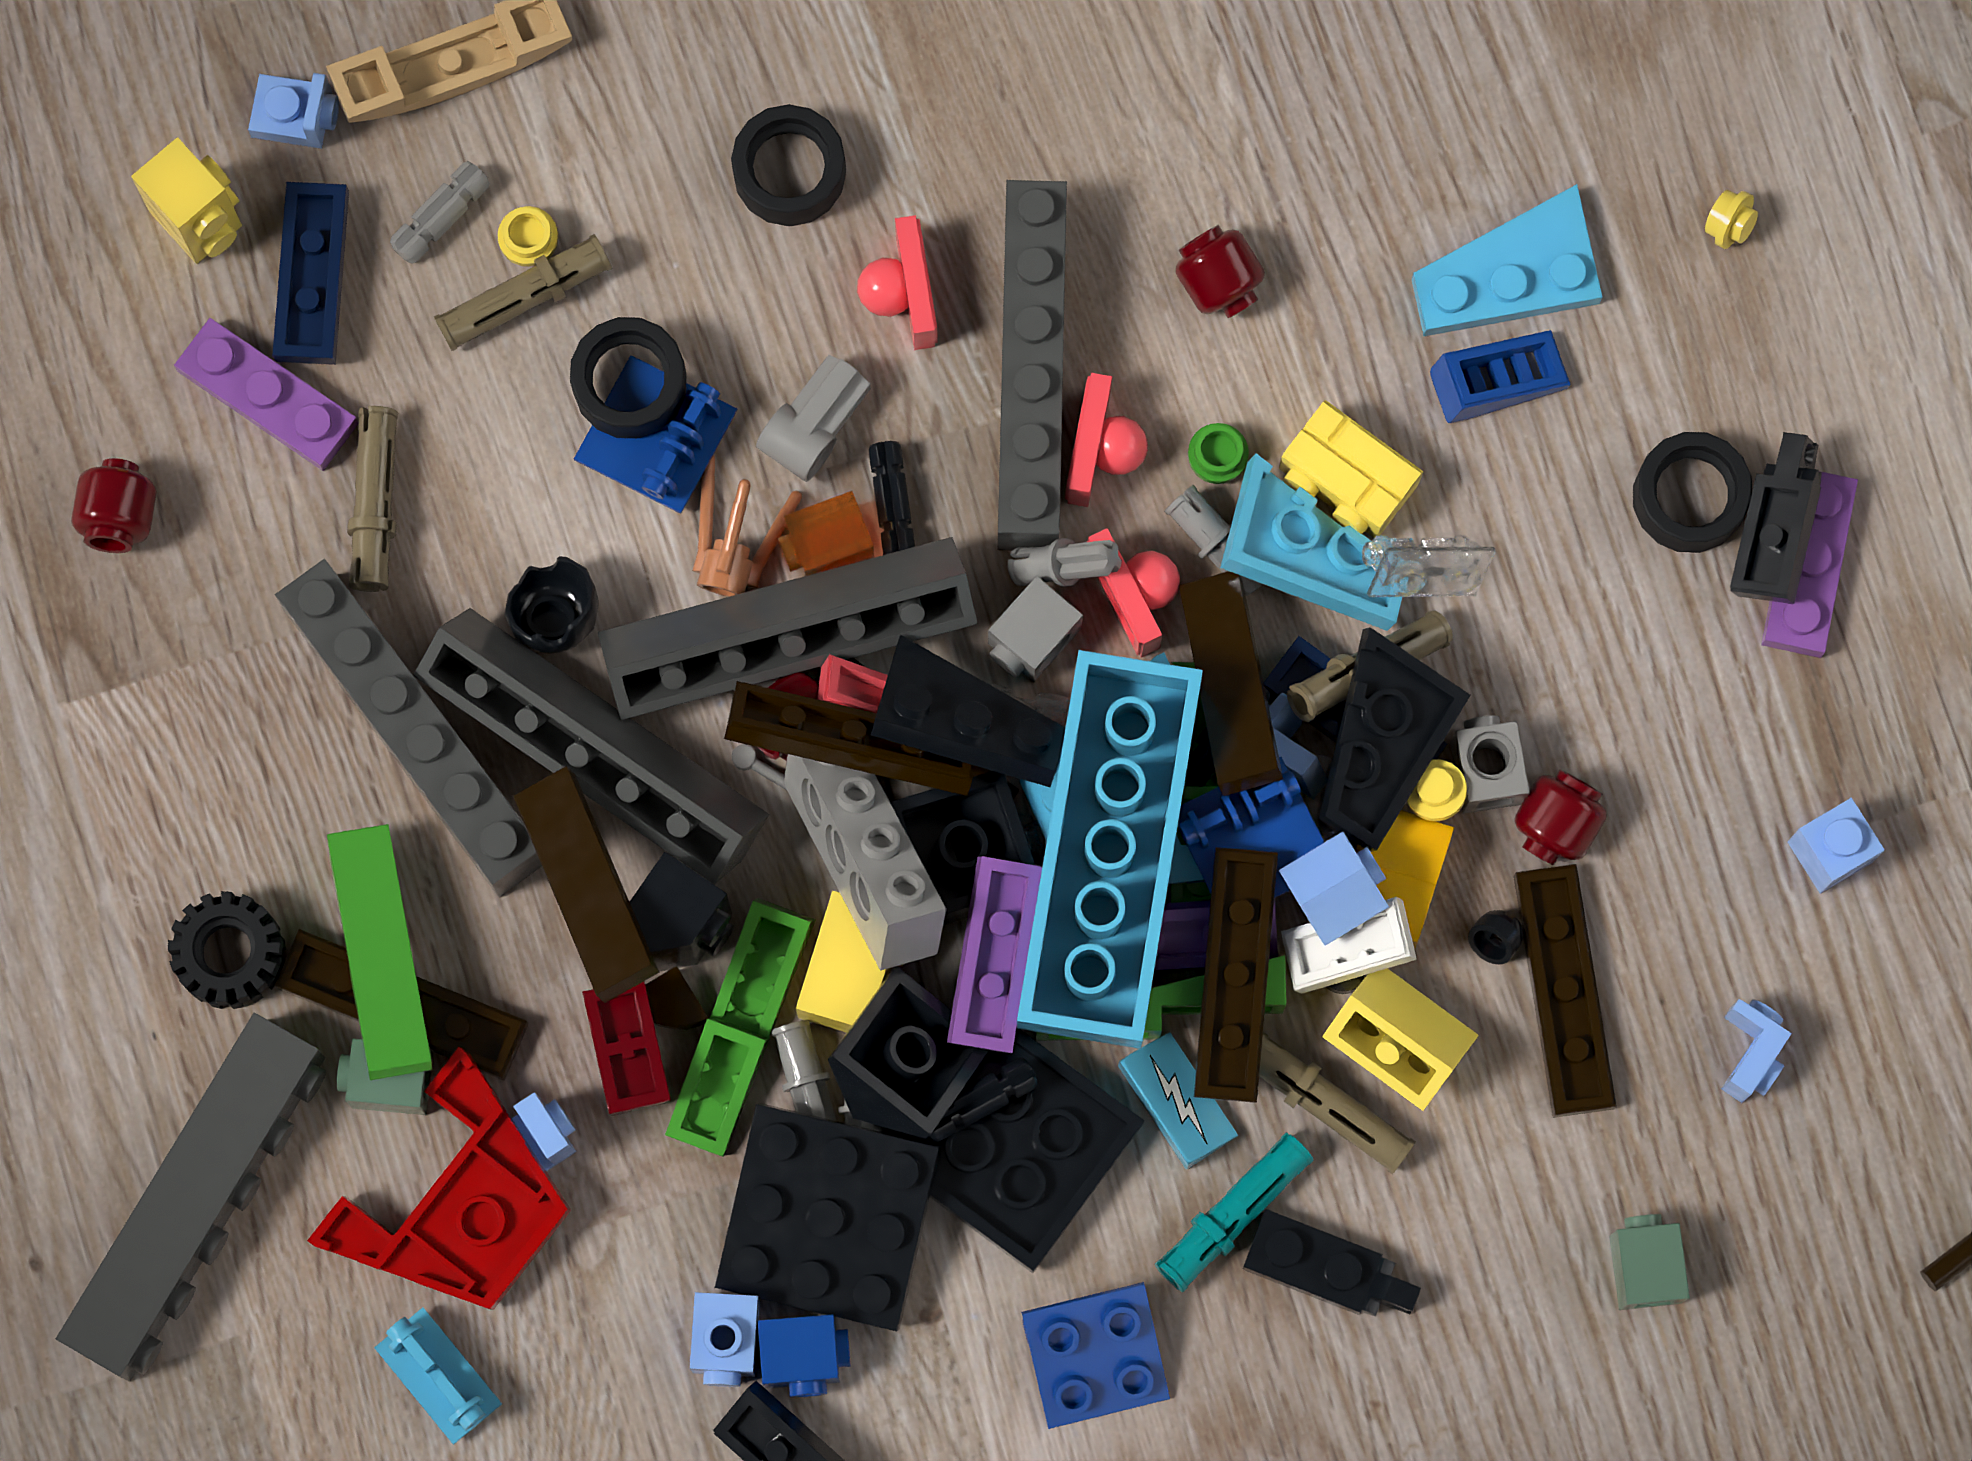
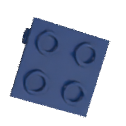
[574,355,738,514]
[1177,757,1325,898]
[1021,1282,1170,1429]

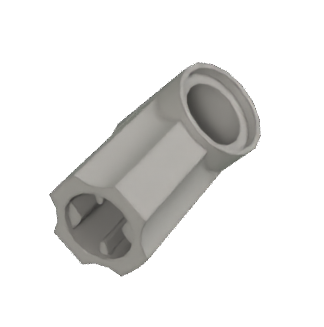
[756,355,871,482]

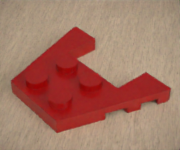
[307,1047,571,1310]

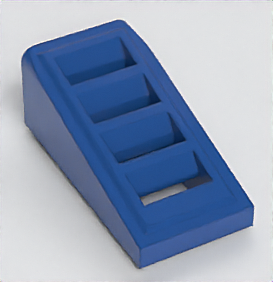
[1430,330,1571,423]

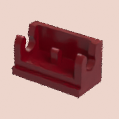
[582,981,671,1116]

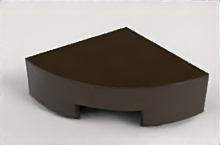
[645,966,708,1030]

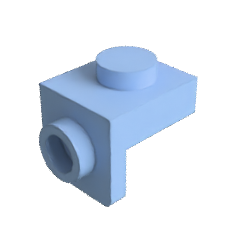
[1268,693,1328,800]
[1721,999,1792,1103]
[512,1092,577,1172]

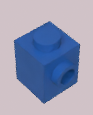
[758,1314,851,1398]

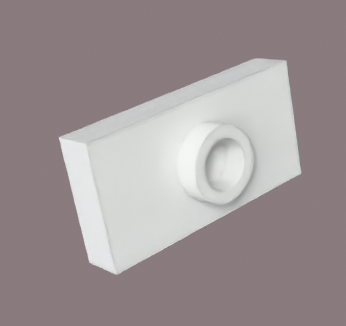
[1281,897,1417,994]

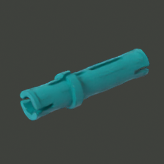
[1154,1132,1314,1293]

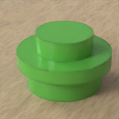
[1188,423,1249,484]

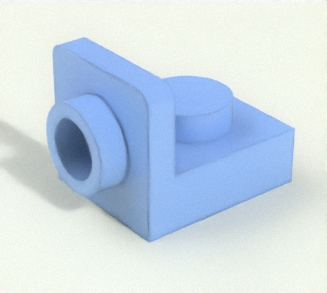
[248,73,339,149]

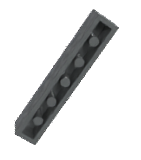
[997,180,1067,551]
[598,537,978,720]
[274,558,542,898]
[413,608,770,885]
[55,1012,326,1382]

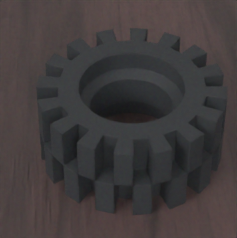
[168,891,286,1009]

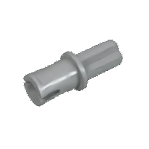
[1164,485,1262,596]
[1008,538,1122,587]
[771,1020,836,1121]

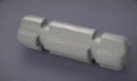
[390,161,490,264]

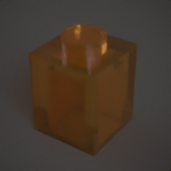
[777,491,875,577]

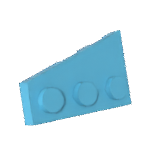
[1412,184,1603,336]
[1220,453,1409,631]

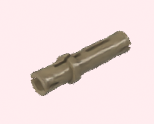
[434,234,613,351]
[347,406,398,592]
[1287,611,1453,722]
[1259,1032,1416,1174]

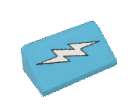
[1118,1032,1238,1170]

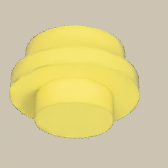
[1705,190,1758,249]
[498,206,558,267]
[1407,759,1467,821]

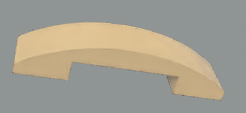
[326,0,572,123]

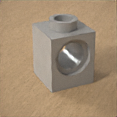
[988,576,1083,682]
[1450,715,1530,814]

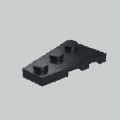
[1319,627,1471,852]
[871,635,1066,787]

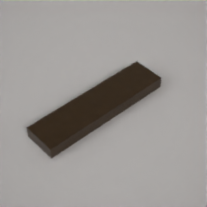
[1179,571,1283,796]
[724,681,974,796]
[513,766,660,1003]
[1193,847,1278,1103]
[1513,864,1617,1118]
[274,929,529,1081]

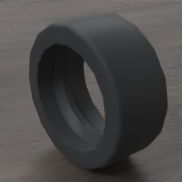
[731,104,846,227]
[570,317,687,438]
[1633,432,1752,553]

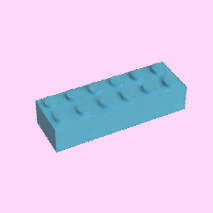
[1017,650,1203,1049]

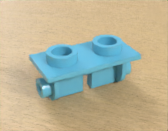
[374,1307,502,1445]

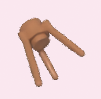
[692,455,802,597]

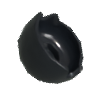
[504,556,599,653]

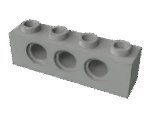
[784,754,946,971]

